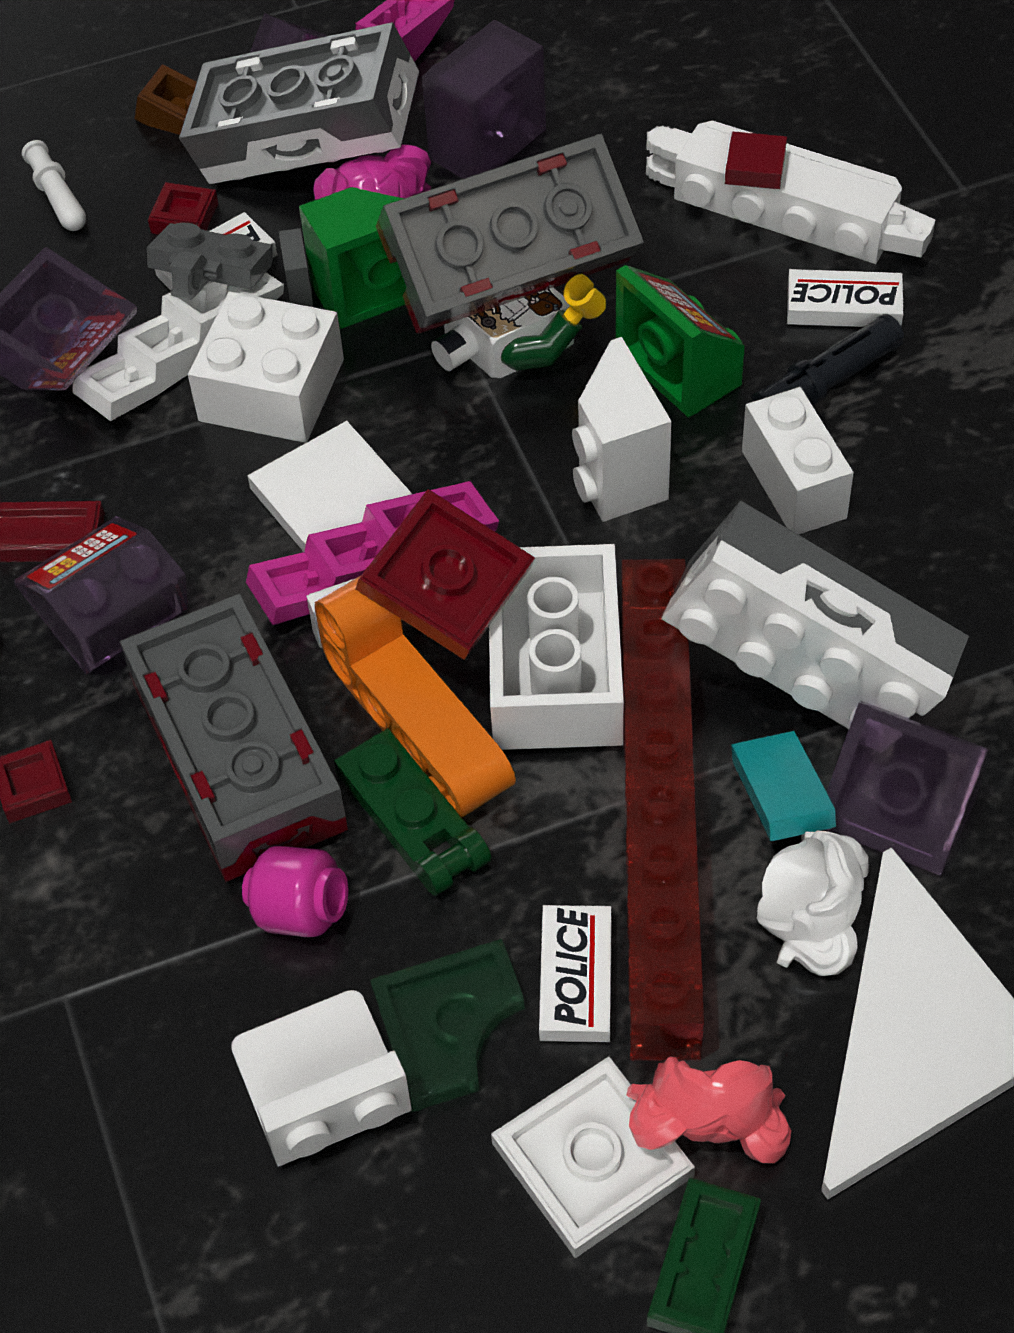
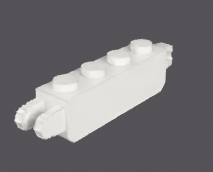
[646,121,935,264]

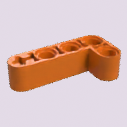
[315,576,516,818]

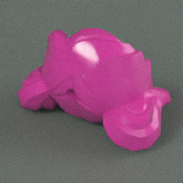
[313,144,431,200]

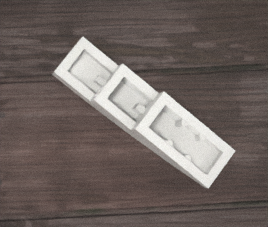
[73,273,284,421]

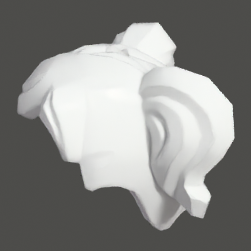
[757,830,869,976]

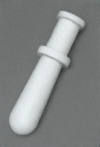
[22,140,86,231]

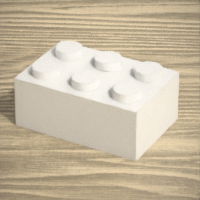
[489,544,624,750]

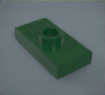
[647,1177,761,1333]

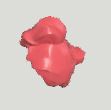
[626,1056,791,1163]

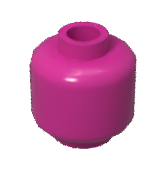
[242,846,349,937]

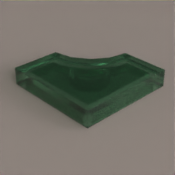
[370,939,524,1112]

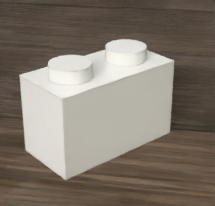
[742,387,854,535]

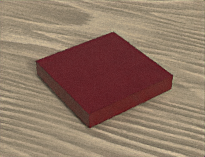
[356,489,535,660]

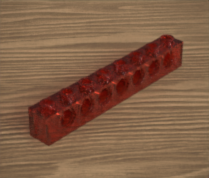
[621,559,704,1060]

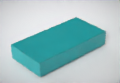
[731,731,836,841]

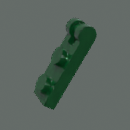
[334,728,492,896]

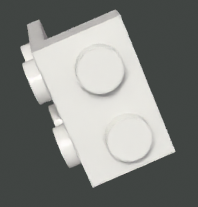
[231,990,412,1167]

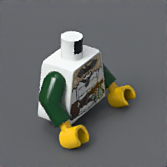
[431,274,606,378]

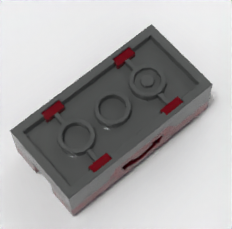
[376,133,644,334]
[120,593,348,882]

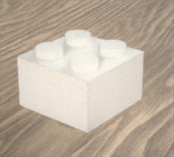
[188,291,344,443]

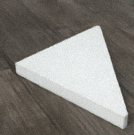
[821,847,1014,1199]

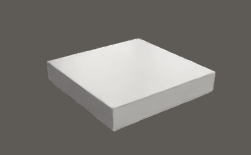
[247,421,412,552]
[491,1057,695,1258]

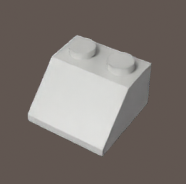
[572,337,671,522]

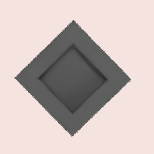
[279,228,313,307]

